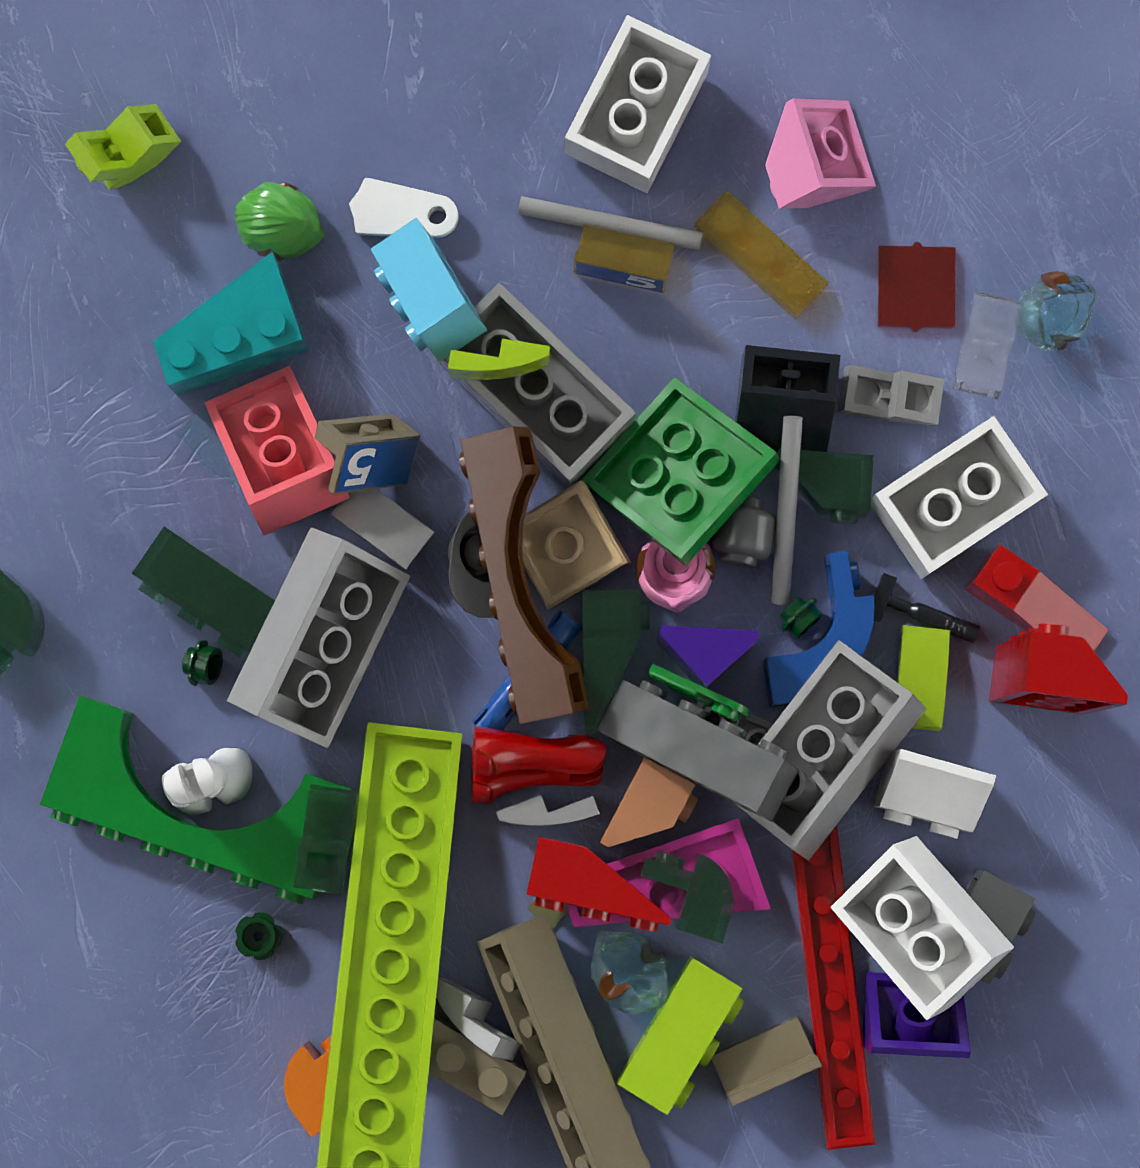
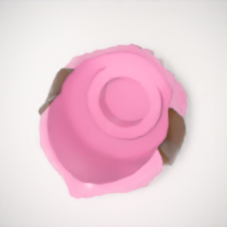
[636,540,716,613]

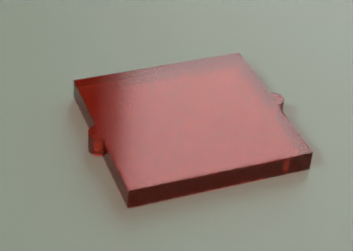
[877,242,956,332]

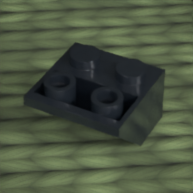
[735,345,841,458]

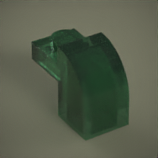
[0,569,45,674]
[639,851,734,944]

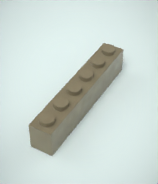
[476,914,650,1168]

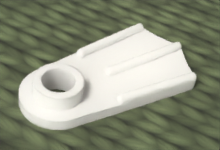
[349,178,459,238]

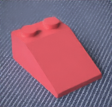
[204,365,350,536]

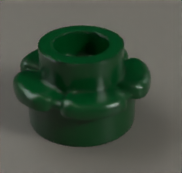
[780,597,823,640]
[182,640,223,686]
[235,912,282,960]

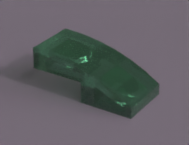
[293,784,359,895]

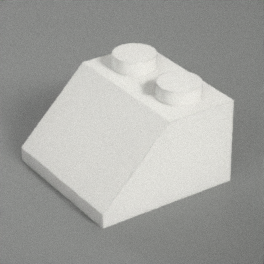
[873,749,996,839]

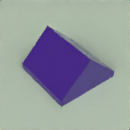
[657,625,759,688]
[863,972,971,1058]

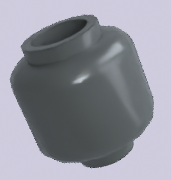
[711,497,776,568]

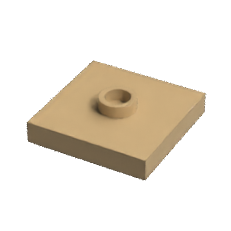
[523,480,631,610]

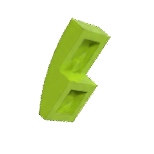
[448,338,550,380]
[896,625,950,731]

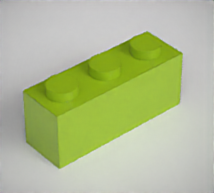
[617,955,744,1115]

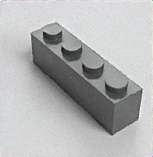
[596,680,799,822]

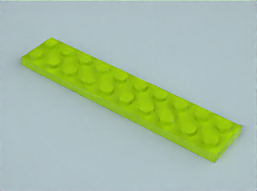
[316,722,462,1168]

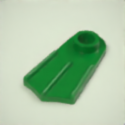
[649,664,750,723]

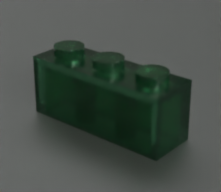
[132,527,275,657]

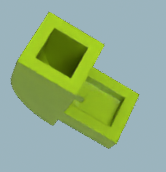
[65,104,181,190]

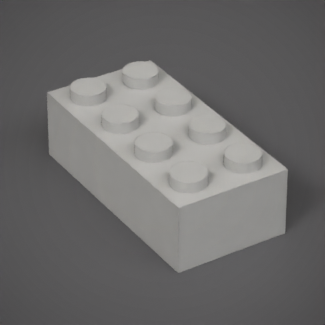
[435,283,636,488]
[227,527,411,748]

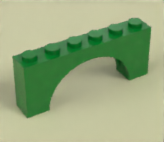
[40,695,355,905]

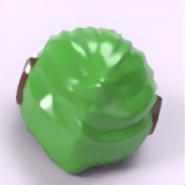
[234,182,325,262]

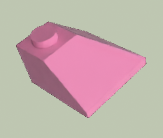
[765,98,876,209]

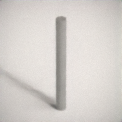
[518,196,703,250]
[771,416,803,605]

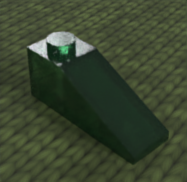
[582,590,650,736]

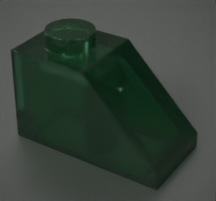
[775,449,874,524]

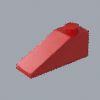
[964,544,1108,651]

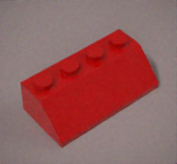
[989,623,1128,715]

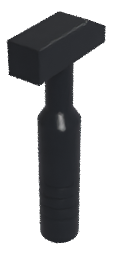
[874,573,980,643]

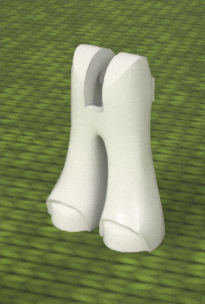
[161,748,252,816]

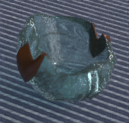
[1017,271,1097,352]
[591,930,670,1014]

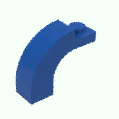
[763,551,875,707]

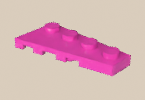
[566,818,771,927]

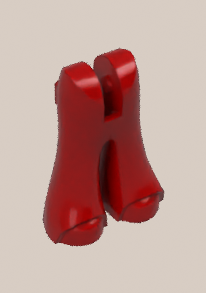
[471,726,606,804]

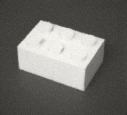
[565,15,711,194]
[868,416,1048,579]
[831,836,1014,1020]

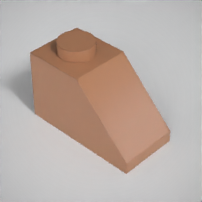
[599,757,698,847]

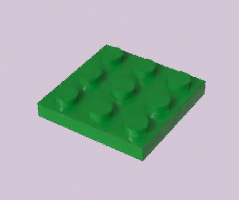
[582,377,780,566]

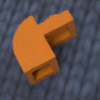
[284,1036,331,1138]

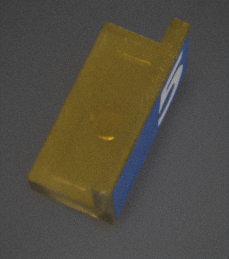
[574,225,674,293]

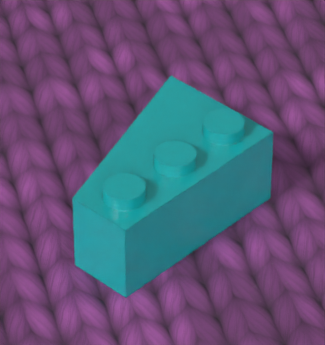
[153,252,309,396]

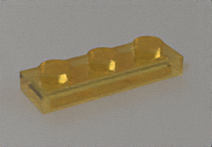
[694,190,829,320]

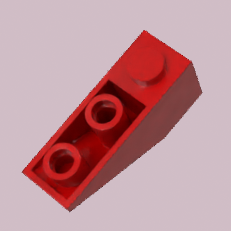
[526,836,672,932]

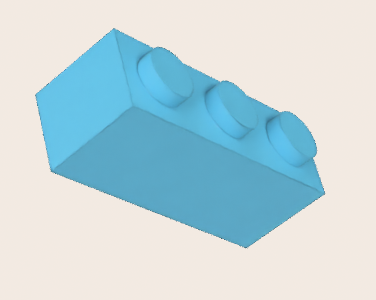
[371,217,487,362]

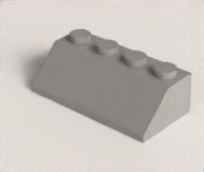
[737,640,926,861]

